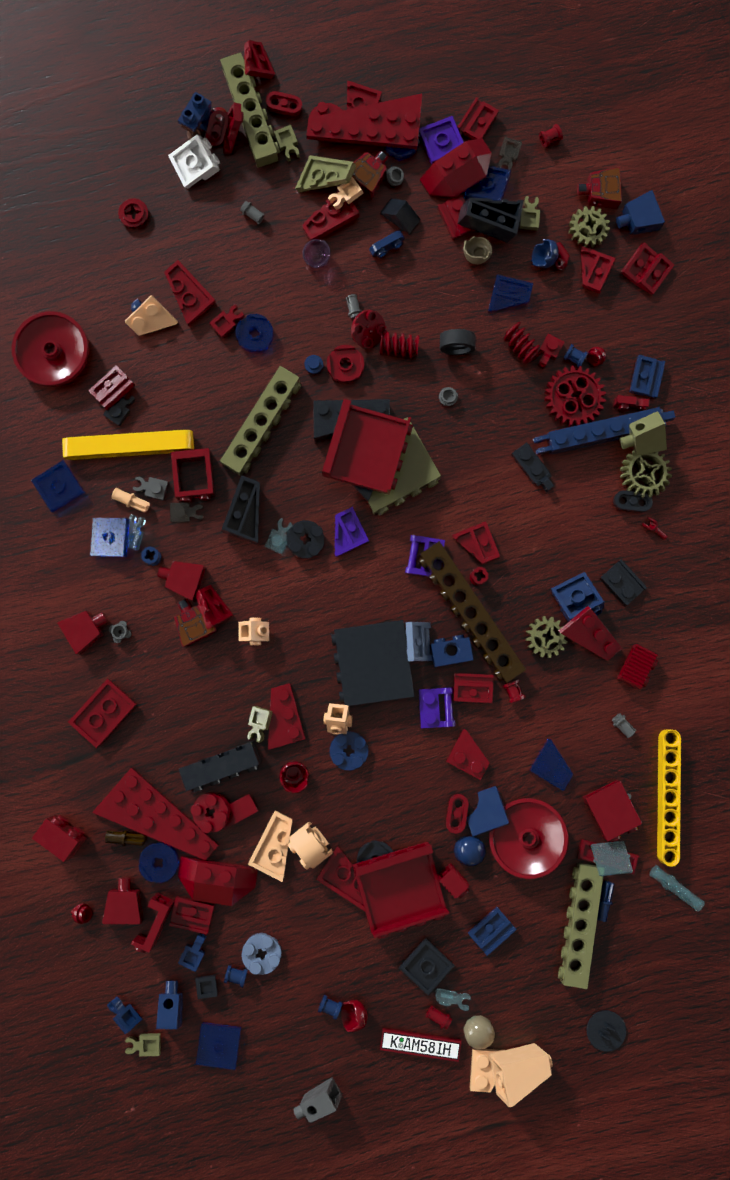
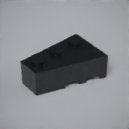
[457,198,524,243]
[221,475,260,545]

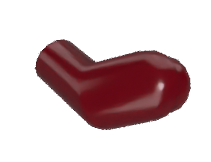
[555,242,570,270]

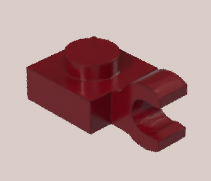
[538,333,565,368]

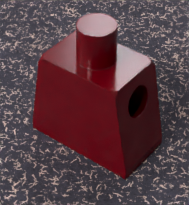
[157,561,206,602]
[57,611,108,655]
[102,877,144,924]

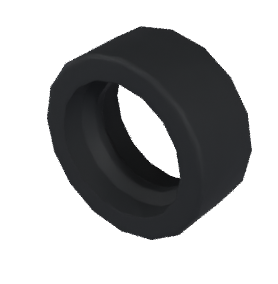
[440,329,476,355]

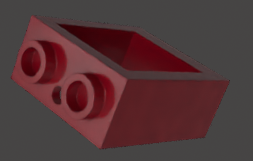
[171,448,215,503]

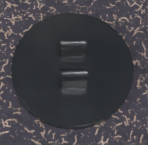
[586,1010,626,1052]

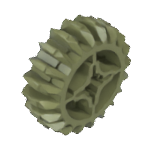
[620,450,672,498]

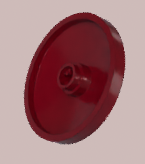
[12,311,89,387]
[489,798,569,879]

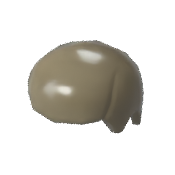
[463,236,492,265]
[464,1015,495,1050]

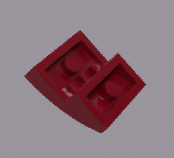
[620,242,674,294]

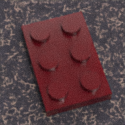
[68,679,137,748]

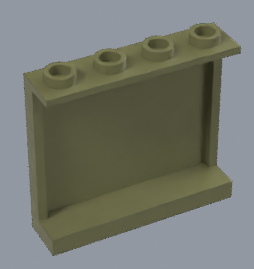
[368,417,441,515]

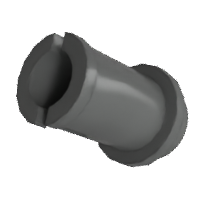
[240,201,265,224]
[346,294,362,320]
[612,713,636,738]

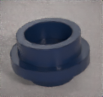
[304,355,323,374]

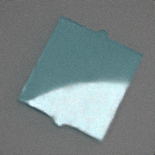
[591,841,633,876]

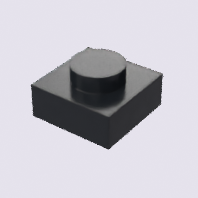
[195,974,218,999]

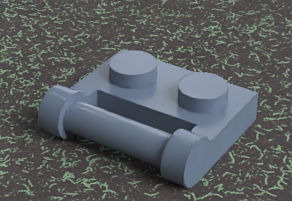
[406,622,433,662]

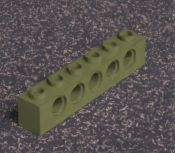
[220,52,280,168]
[220,366,301,476]
[558,862,604,989]

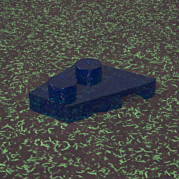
[488,275,533,312]
[529,739,573,791]

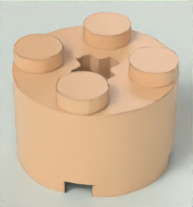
[288,822,333,869]

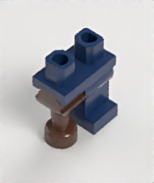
[178,92,212,140]

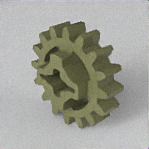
[569,206,610,248]
[525,616,568,658]

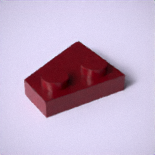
[244,40,275,79]
[195,585,233,630]

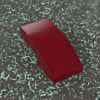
[224,793,259,829]

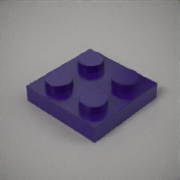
[419,116,464,164]

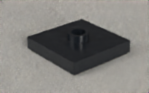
[399,937,455,996]

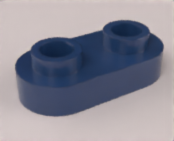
[369,231,405,258]

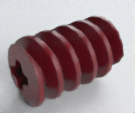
[504,322,544,365]
[380,331,419,359]

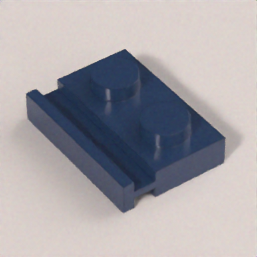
[629,355,665,399]
[468,906,517,956]

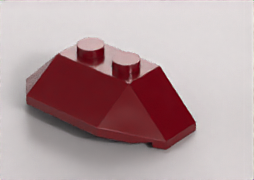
[420,138,492,198]
[178,856,258,906]

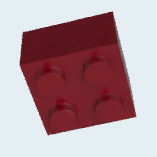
[32,815,87,862]

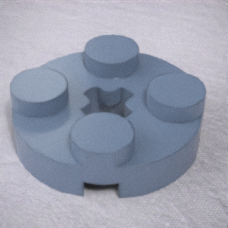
[242,933,282,975]

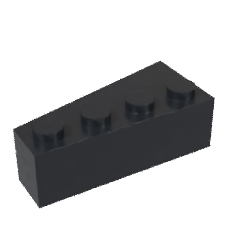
[313,399,390,443]
[179,741,262,793]

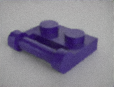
[405,535,445,577]
[418,688,456,728]

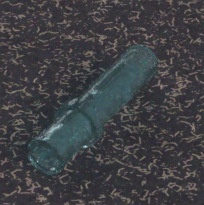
[650,865,705,912]

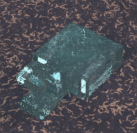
[435,988,471,1011]

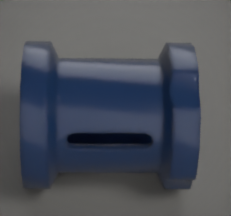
[563,344,588,367]
[141,547,162,566]
[224,965,248,988]
[318,995,343,1020]

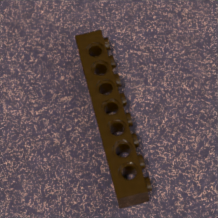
[418,541,526,683]

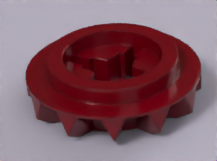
[118,198,149,228]

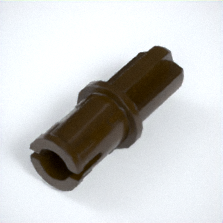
[105,830,146,847]

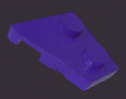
[335,507,369,557]

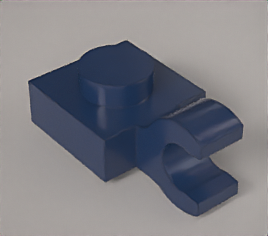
[178,933,206,972]
[107,997,142,1034]

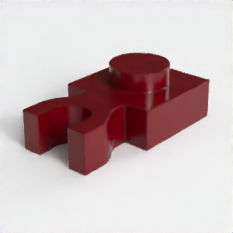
[210,304,245,339]
[613,395,649,411]

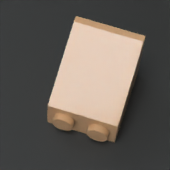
[490,1043,553,1107]

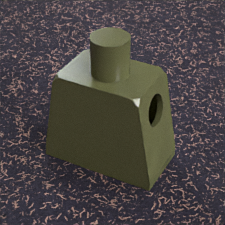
[620,411,667,455]

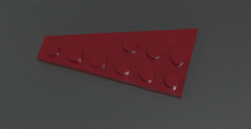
[307,93,422,150]
[92,768,219,861]

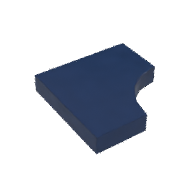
[467,786,510,837]

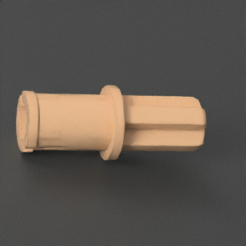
[111,488,150,513]

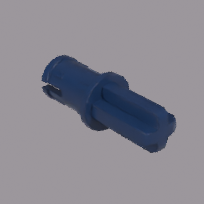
[597,881,615,922]

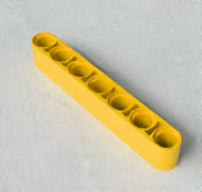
[62,430,194,460]
[657,729,681,867]

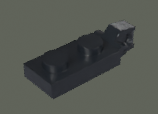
[511,442,554,492]

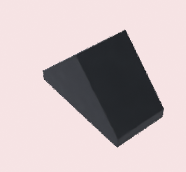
[380,198,421,235]

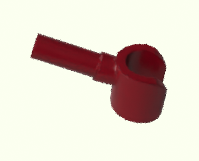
[642,517,667,540]

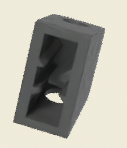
[294,1077,342,1123]

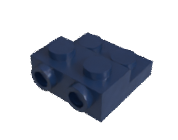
[551,572,604,622]

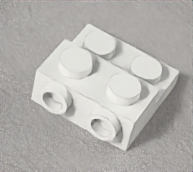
[168,134,220,189]

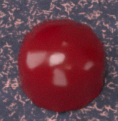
[279,761,309,794]
[341,1000,368,1032]

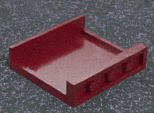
[322,399,413,495]
[352,841,450,939]

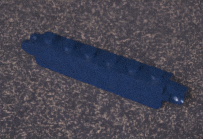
[533,407,676,455]

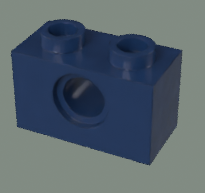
[430,635,473,668]

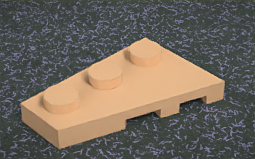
[248,810,292,882]

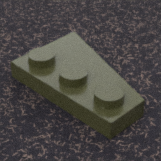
[295,155,356,192]

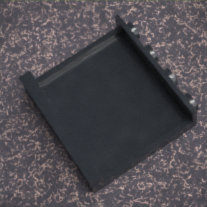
[331,620,414,706]

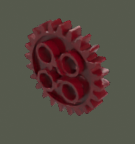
[544,365,606,427]

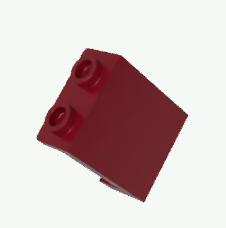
[582,780,642,842]
[131,893,175,953]

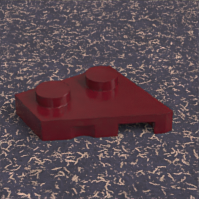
[223,102,244,155]
[581,246,616,294]
[452,521,500,564]
[446,729,490,780]

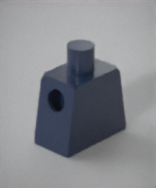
[616,190,665,234]
[156,981,183,1029]

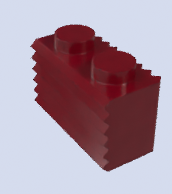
[617,644,658,689]
[438,863,470,898]

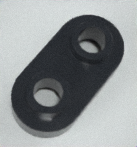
[613,490,653,513]

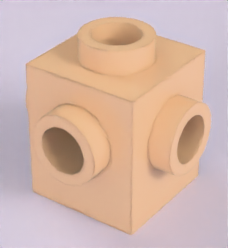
[239,618,269,645]
[324,703,353,735]

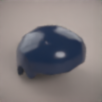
[532,239,559,268]
[454,836,486,866]

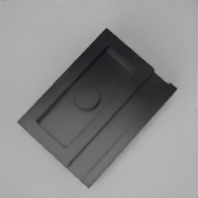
[600,559,647,606]

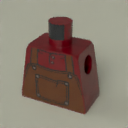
[352,151,388,200]
[577,167,622,209]
[174,599,218,648]

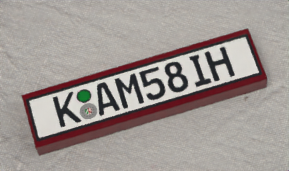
[380,1028,461,1062]

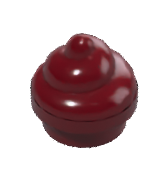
[587,347,606,366]
[71,903,92,924]

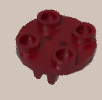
[351,309,387,349]

